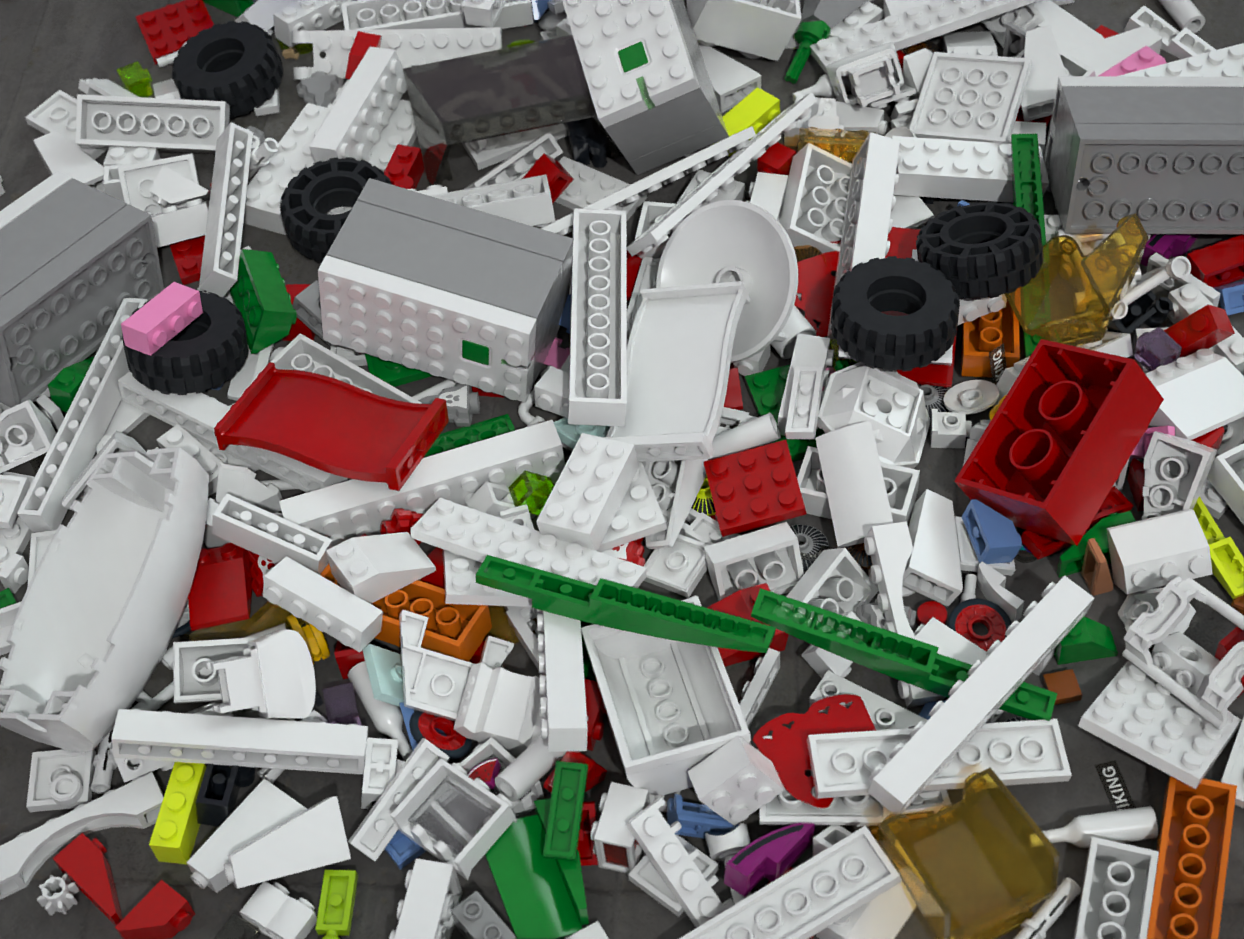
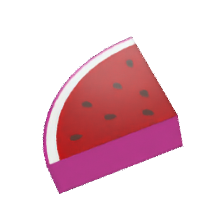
[468,758,501,789]

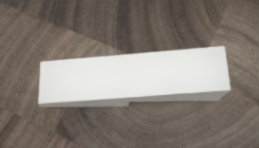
[1124,6,1216,59]

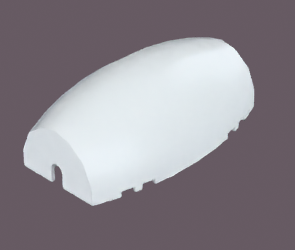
[0,447,209,752]

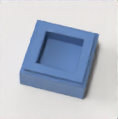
[384,830,426,870]

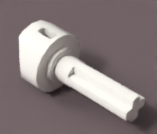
[705,823,752,905]

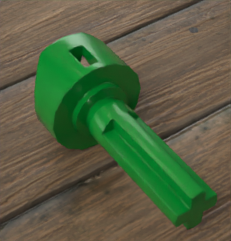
[784,20,831,84]

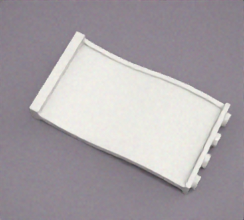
[603,281,751,462]

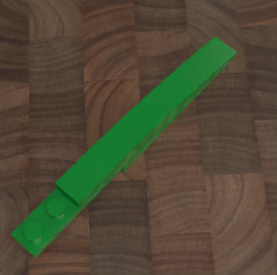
[1011,134,1052,358]
[476,555,776,653]
[750,588,1058,721]

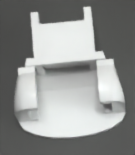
[826,42,905,107]
[205,629,316,719]

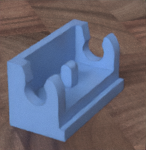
[667,794,739,839]

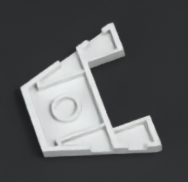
[399,610,514,721]

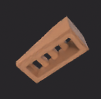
[1081,538,1113,596]

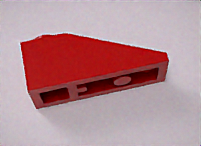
[52,833,123,926]

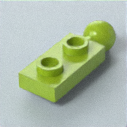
[315,870,358,939]

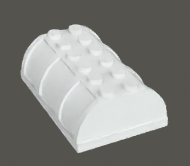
[581,596,751,796]

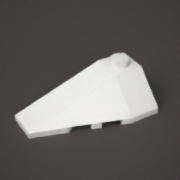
[0,399,56,473]
[1142,431,1217,520]
[642,459,709,549]

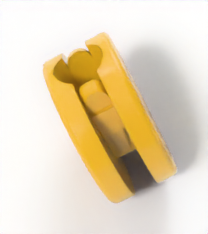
[286,614,330,664]

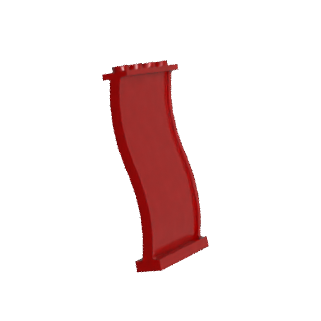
[214,362,449,491]

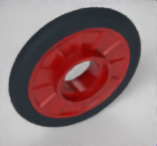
[947,599,1012,652]
[409,710,472,759]

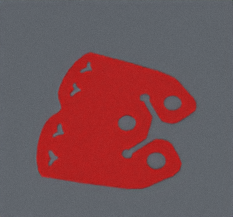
[794,251,839,351]
[752,694,876,808]

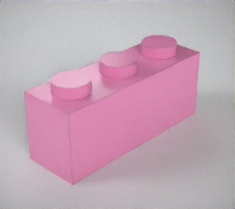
[121,282,203,356]

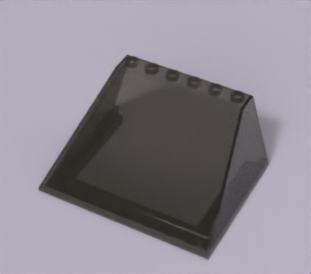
[403,35,624,186]

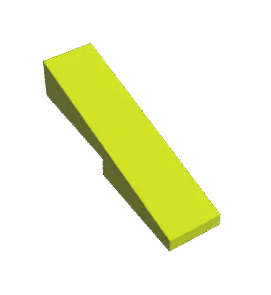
[1193,496,1244,599]

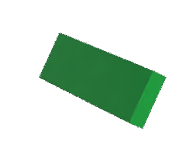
[543,761,589,862]

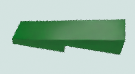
[534,798,589,925]

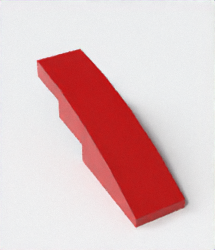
[1021,486,1133,560]

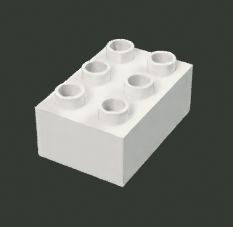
[687,0,801,61]

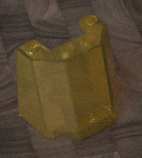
[1005,213,1148,346]
[879,767,1060,939]

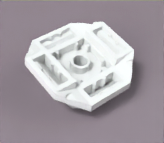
[817,362,931,469]

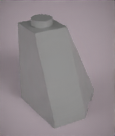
[801,0,868,29]

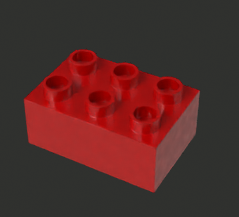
[954,339,1164,546]

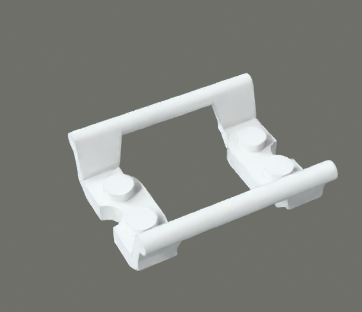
[1122,576,1244,730]

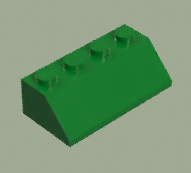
[230,249,297,354]

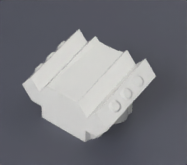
[453,662,547,757]

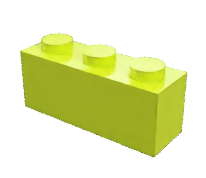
[710,87,781,157]
[149,762,206,865]

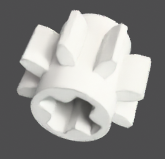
[37,874,80,916]

